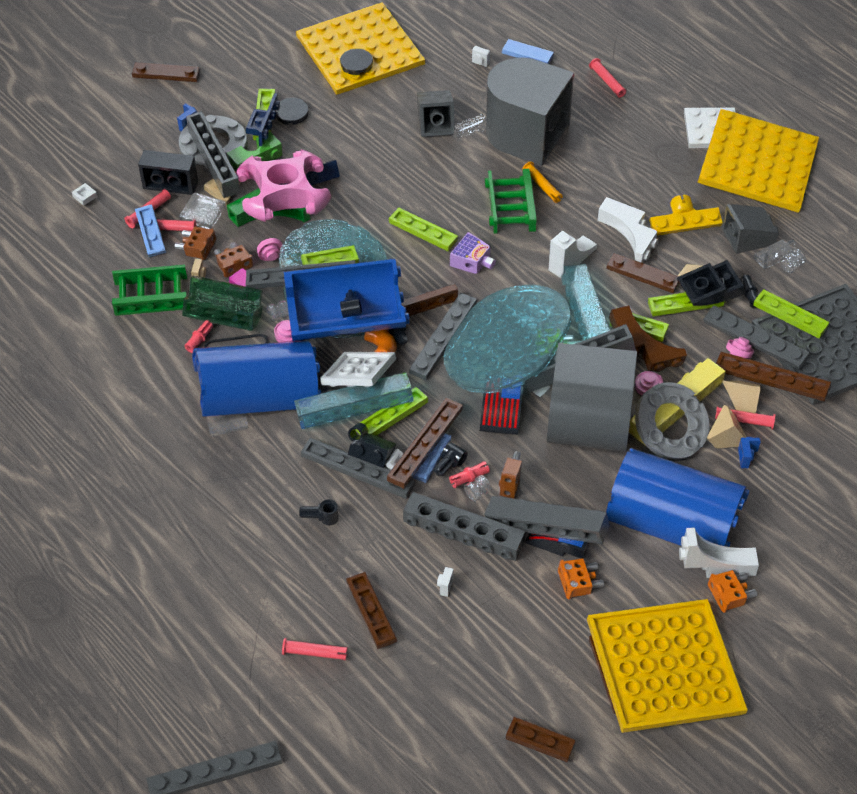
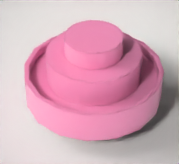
[257,238,284,261]
[274,320,294,343]
[726,337,754,359]
[635,371,663,395]

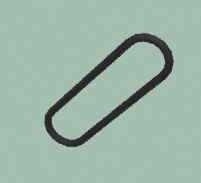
[204,334,268,348]

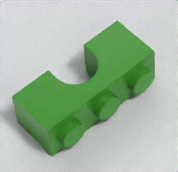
[227,132,283,172]

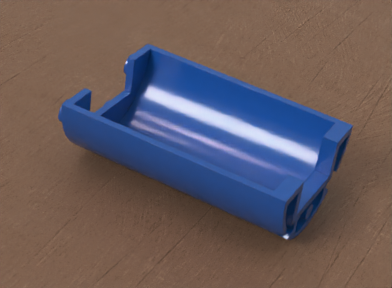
[284,259,409,341]
[192,341,321,417]
[606,448,750,547]

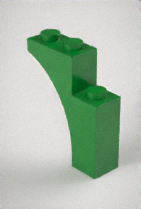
[227,188,310,227]

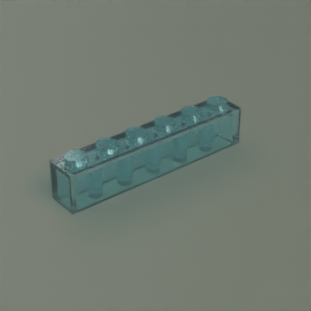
[561,264,610,341]
[294,373,414,430]

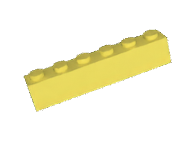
[629,358,725,446]

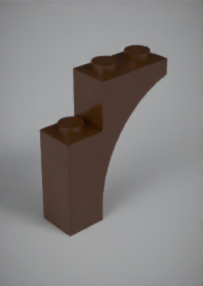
[609,305,687,372]

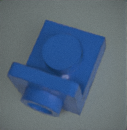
[177,103,197,132]
[738,437,761,468]

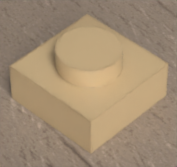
[191,259,206,285]

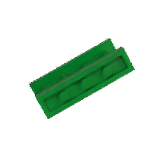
[485,169,537,234]
[112,265,188,316]

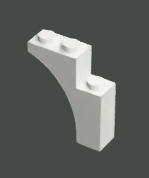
[598,197,658,263]
[679,528,759,578]

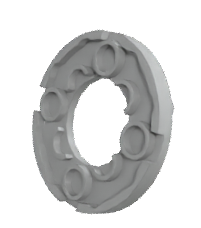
[179,115,247,168]
[635,382,709,460]

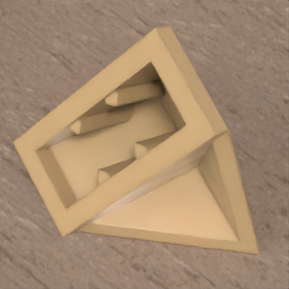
[723,381,761,413]
[707,405,746,448]

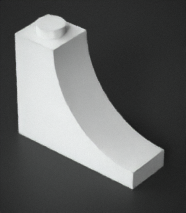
[549,231,597,279]

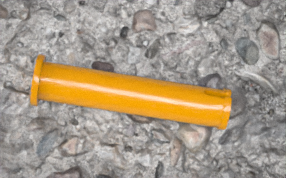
[522,162,563,203]

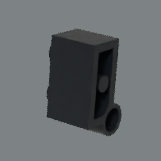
[348,423,396,468]

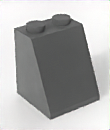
[417,90,455,137]
[722,204,779,254]

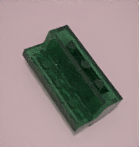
[182,275,263,331]

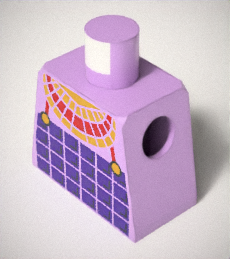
[450,232,496,274]

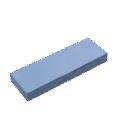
[502,39,554,64]
[135,204,166,257]
[413,434,451,483]

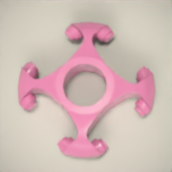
[236,149,331,222]

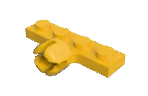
[649,194,723,236]

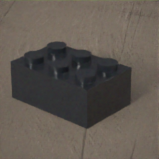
[138,150,198,195]

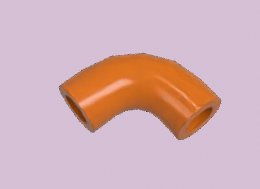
[364,330,397,353]

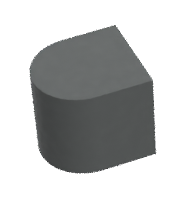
[486,58,574,166]
[547,343,637,452]

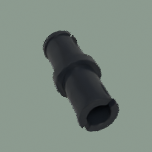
[740,275,758,309]

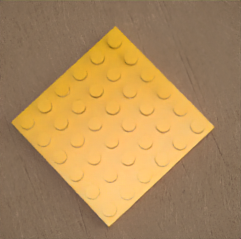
[296,2,425,95]
[697,109,819,213]
[587,599,748,733]

